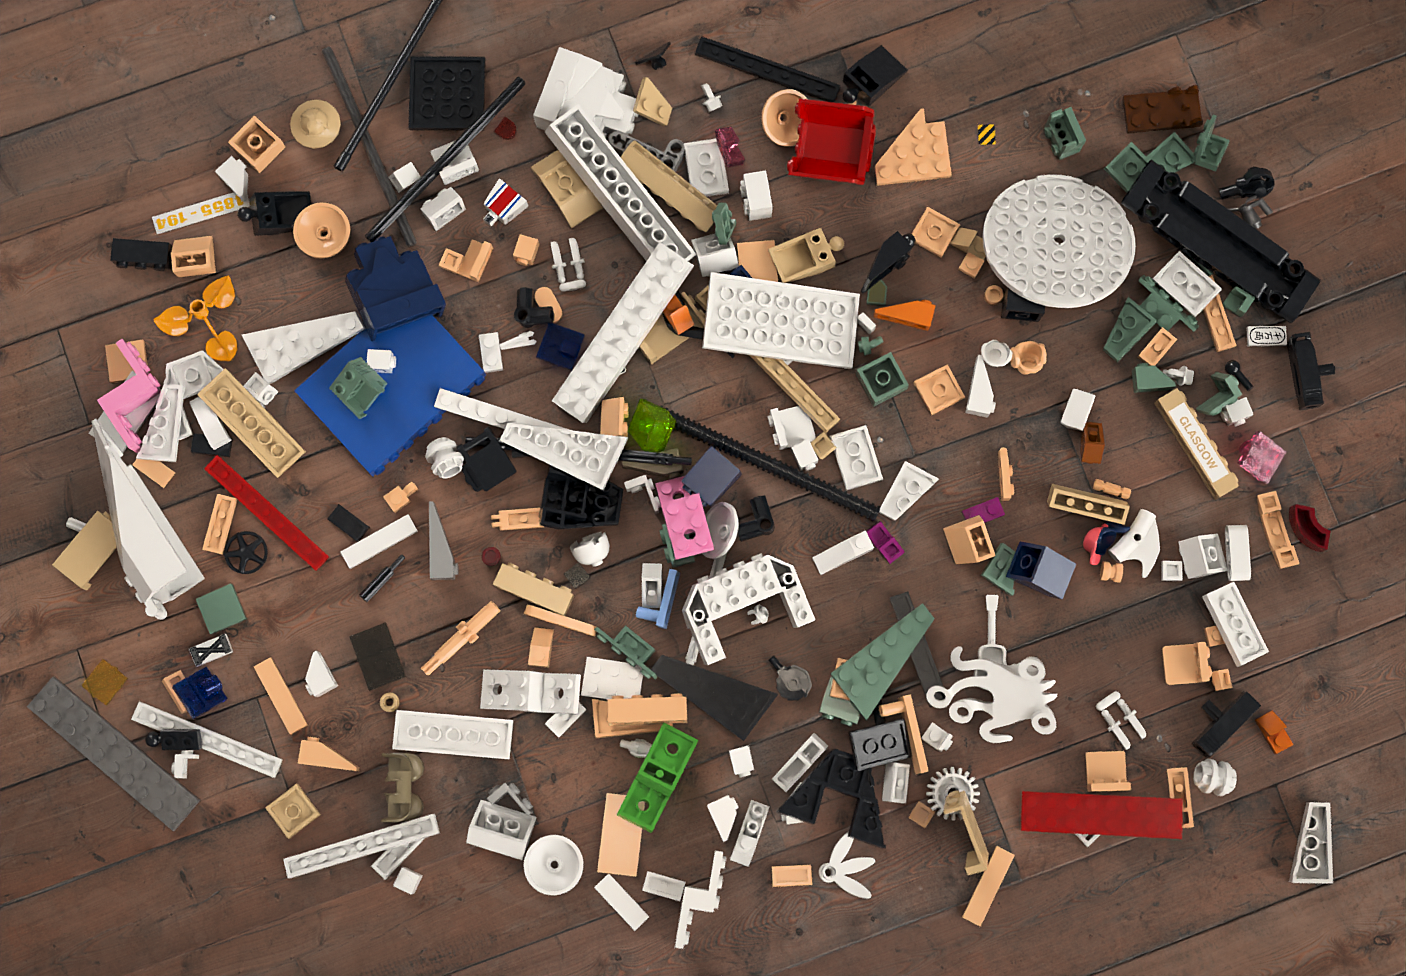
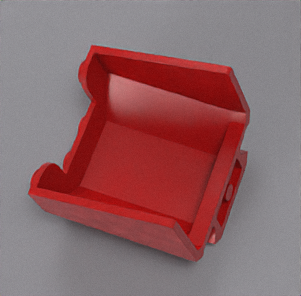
[787,99,876,185]

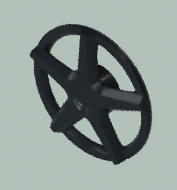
[224,531,268,574]

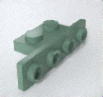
[1138,275,1199,331]
[594,625,657,680]

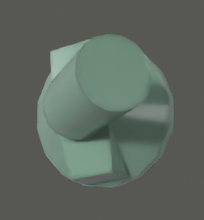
[858,336,883,356]

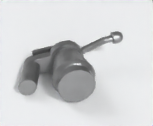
[1228,195,1273,229]

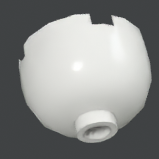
[570,532,610,567]

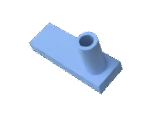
[636,569,680,629]

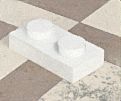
[479,332,503,373]
[545,703,586,737]
[642,871,686,901]

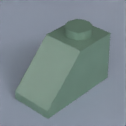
[1132,363,1176,393]

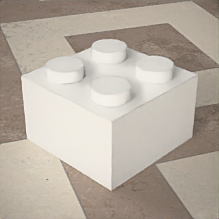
[740,170,772,221]

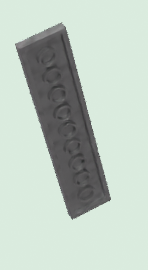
[27,677,200,831]

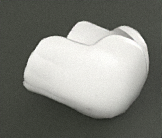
[981,340,1012,367]

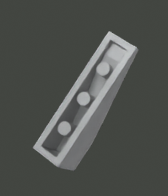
[429,501,459,580]

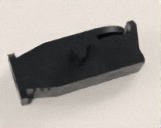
[1287,332,1335,410]
[1192,691,1261,757]

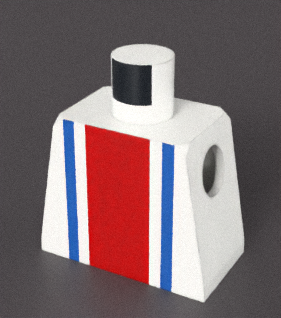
[483,179,528,226]

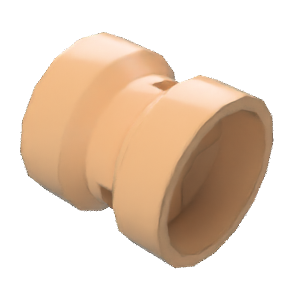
[1100,561,1123,583]

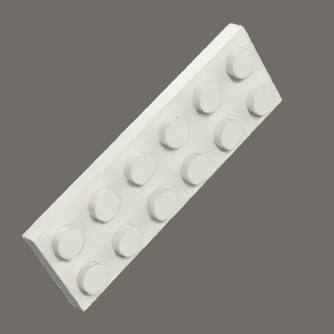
[392,710,514,759]

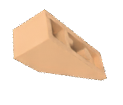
[298,737,360,771]
[1167,767,1194,828]

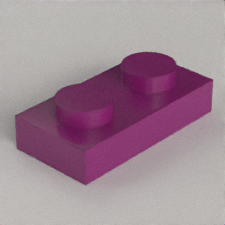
[962,497,1005,523]

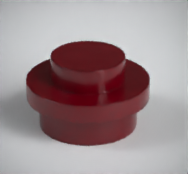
[481,547,501,566]

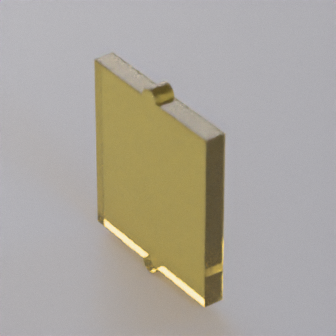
[82,659,128,705]

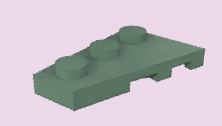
[1103,297,1157,363]

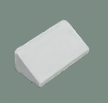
[1061,389,1096,431]
[882,762,910,804]

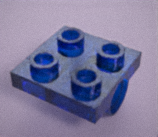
[536,323,585,371]
[172,666,228,719]

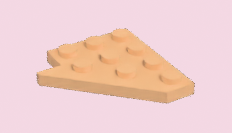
[874,108,952,186]

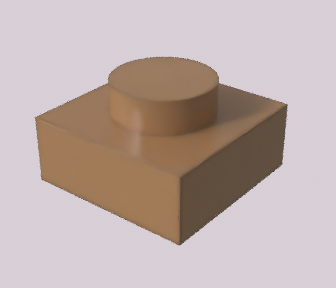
[908,801,935,828]

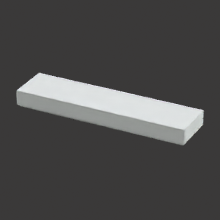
[341,514,418,569]

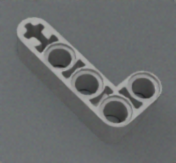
[609,131,685,172]

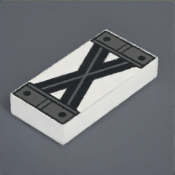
[189,634,233,667]

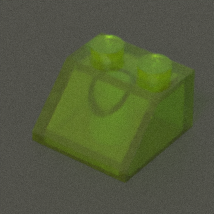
[628,399,676,452]

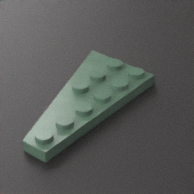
[830,603,935,721]

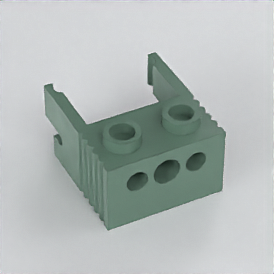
[1044,107,1086,160]
[329,357,388,419]

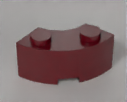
[1289,504,1331,552]

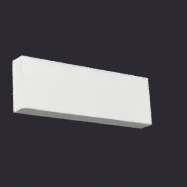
[371,838,425,880]
[594,874,649,931]

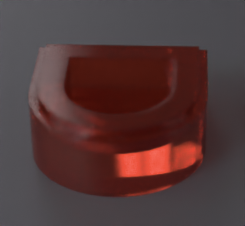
[494,117,517,140]

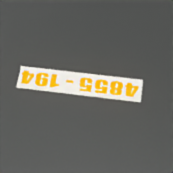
[152,193,250,234]

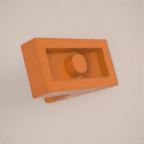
[663,294,694,335]
[1255,710,1293,754]

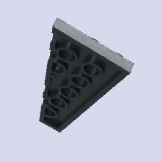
[651,655,778,741]

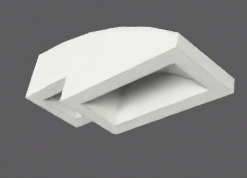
[190,397,232,450]
[772,733,828,792]

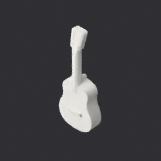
[973,595,1007,690]

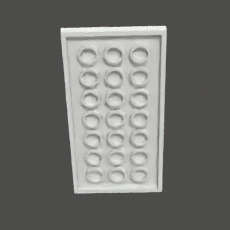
[702,272,860,369]

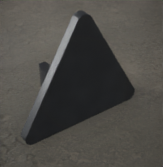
[635,42,671,70]

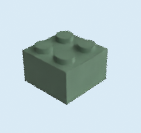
[856,352,909,407]

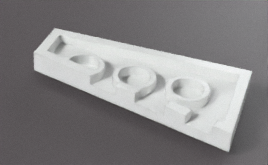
[136,384,185,462]

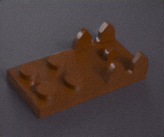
[1122,85,1203,133]

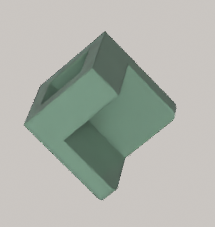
[1223,286,1255,318]

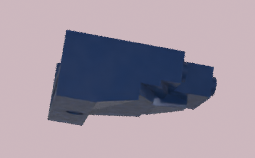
[345,236,446,342]

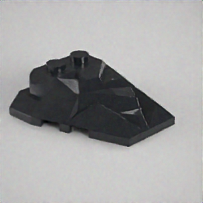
[539,464,624,530]

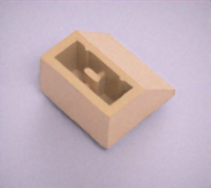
[171,236,216,277]
[600,397,629,437]
[943,515,996,564]

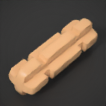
[1093,479,1131,499]

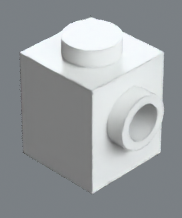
[1220,397,1254,427]

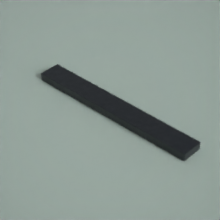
[695,36,841,103]

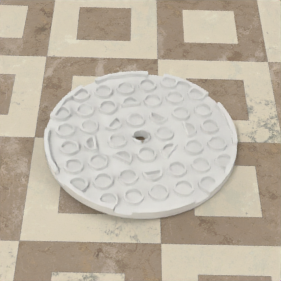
[982,175,1136,308]

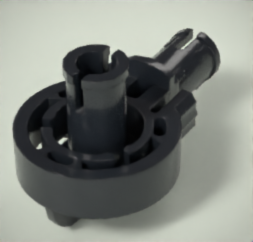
[1219,166,1275,200]

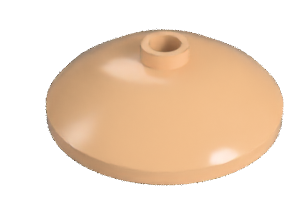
[761,89,807,146]
[293,203,351,258]

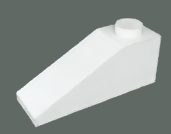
[965,355,996,418]
[812,530,874,575]
[729,746,754,778]

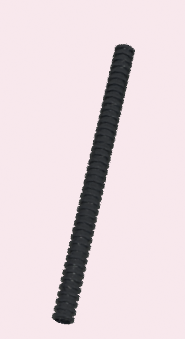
[654,405,880,522]

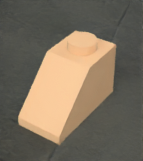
[528,627,554,668]

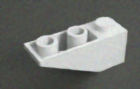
[730,800,770,867]

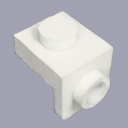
[172,750,199,778]

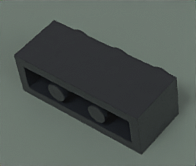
[110,238,173,271]

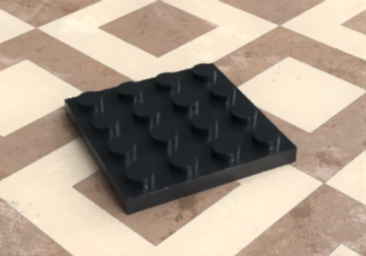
[409,56,486,131]

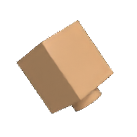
[513,234,539,266]

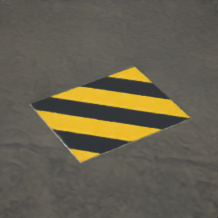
[978,125,996,145]

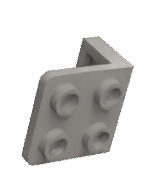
[487,782,533,815]

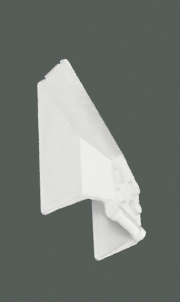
[91,418,205,620]

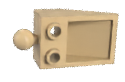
[768,228,844,283]

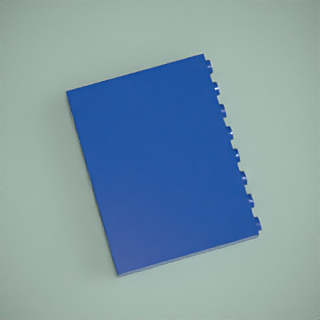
[294,315,486,476]

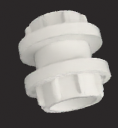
[425,437,464,479]
[1193,759,1237,796]

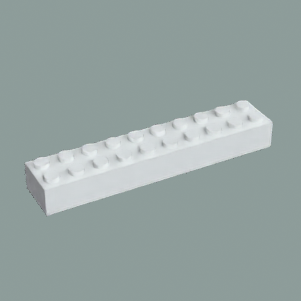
[545,104,696,262]
[552,242,694,423]

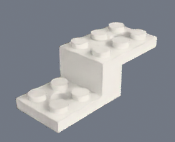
[480,670,581,714]
[675,850,726,949]

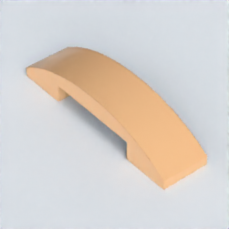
[1257,491,1299,569]

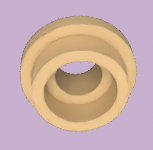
[380,693,400,712]

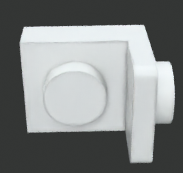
[244,372,278,405]
[921,722,953,752]

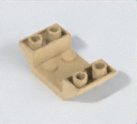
[531,150,603,229]

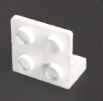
[431,140,479,185]

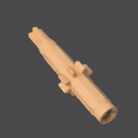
[421,601,501,675]

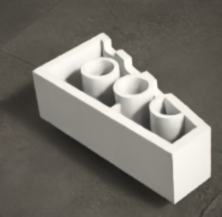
[1289,802,1333,883]

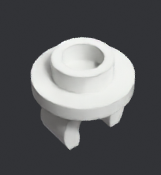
[747,604,769,625]

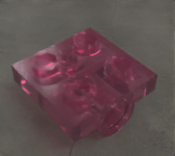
[1238,431,1286,484]

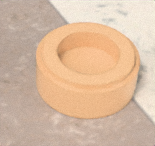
[984,285,1004,305]

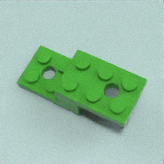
[617,723,698,833]

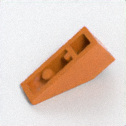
[873,300,936,331]

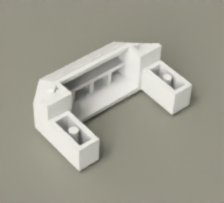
[682,553,815,665]

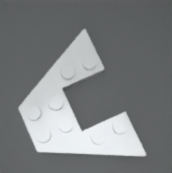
[164,350,265,440]

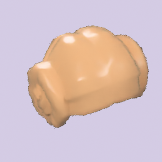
[1010,341,1047,375]

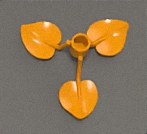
[153,276,237,362]

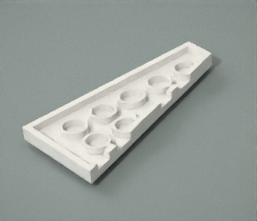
[242,311,366,384]
[500,423,628,490]

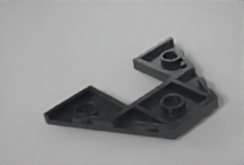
[777,749,886,849]

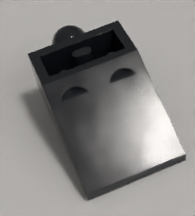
[842,45,908,107]
[237,191,312,236]
[861,231,916,294]

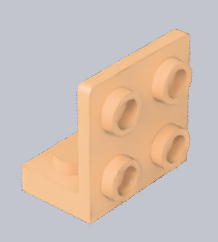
[1085,751,1131,792]

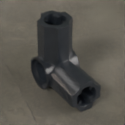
[514,287,555,328]
[738,495,775,542]

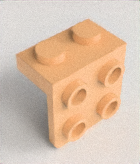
[1162,642,1212,685]

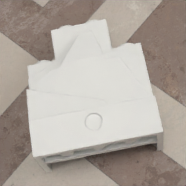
[533,47,639,138]

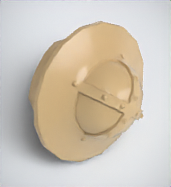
[290,100,341,149]

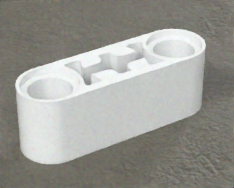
[1225,525,1251,581]

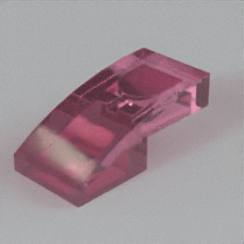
[715,126,745,167]

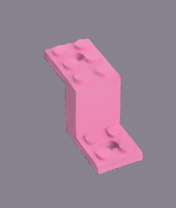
[97,339,161,453]
[655,476,714,559]

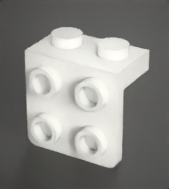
[767,406,816,450]

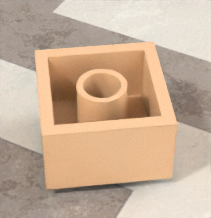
[228,116,285,174]

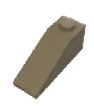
[622,448,683,479]

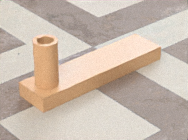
[879,695,929,774]

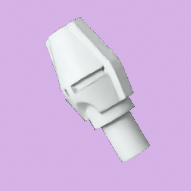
[620,739,652,758]

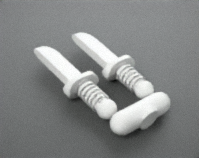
[550,238,586,291]
[1096,691,1146,750]

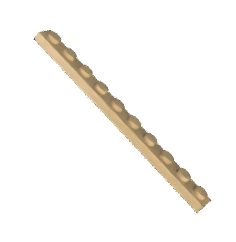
[695,285,840,433]

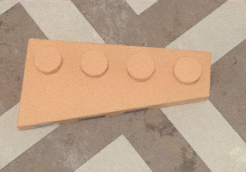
[592,699,673,738]

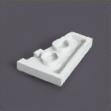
[879,461,939,521]

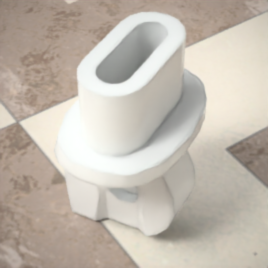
[701,83,722,112]
[1163,366,1194,386]

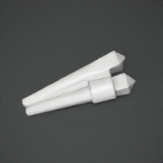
[500,331,537,350]

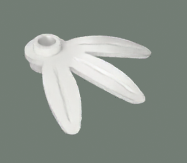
[819,831,875,899]

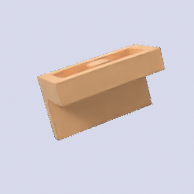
[457,239,493,282]

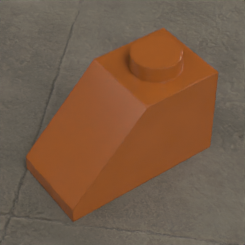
[1080,422,1105,464]

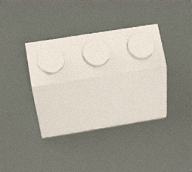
[466,800,537,860]

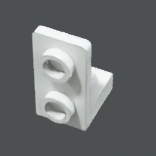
[624,475,661,514]

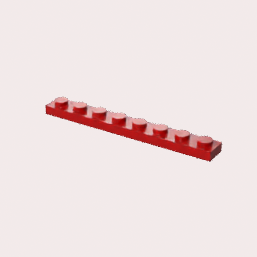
[204,455,329,571]

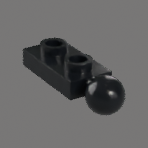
[145,729,202,750]

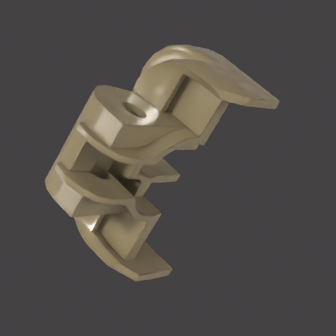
[381,753,424,822]

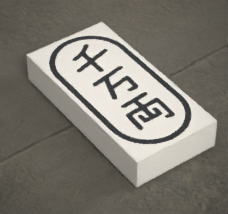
[1246,326,1287,346]

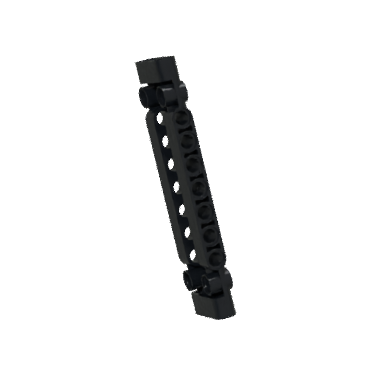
[1121,159,1321,324]

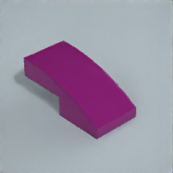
[866,521,905,564]

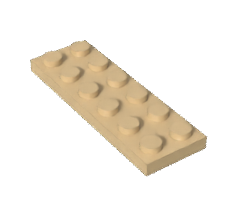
[197,368,306,478]

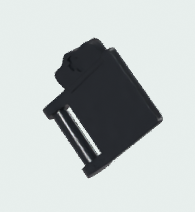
[457,426,517,492]

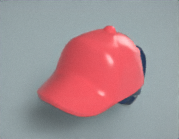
[1083,521,1130,565]

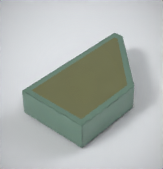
[866,270,887,306]

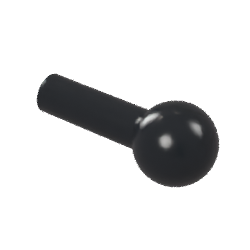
[1225,360,1254,391]

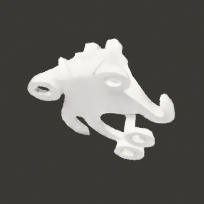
[926,646,1057,743]

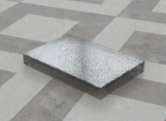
[349,622,406,691]

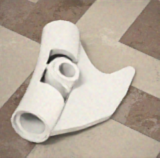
[1108,509,1160,578]

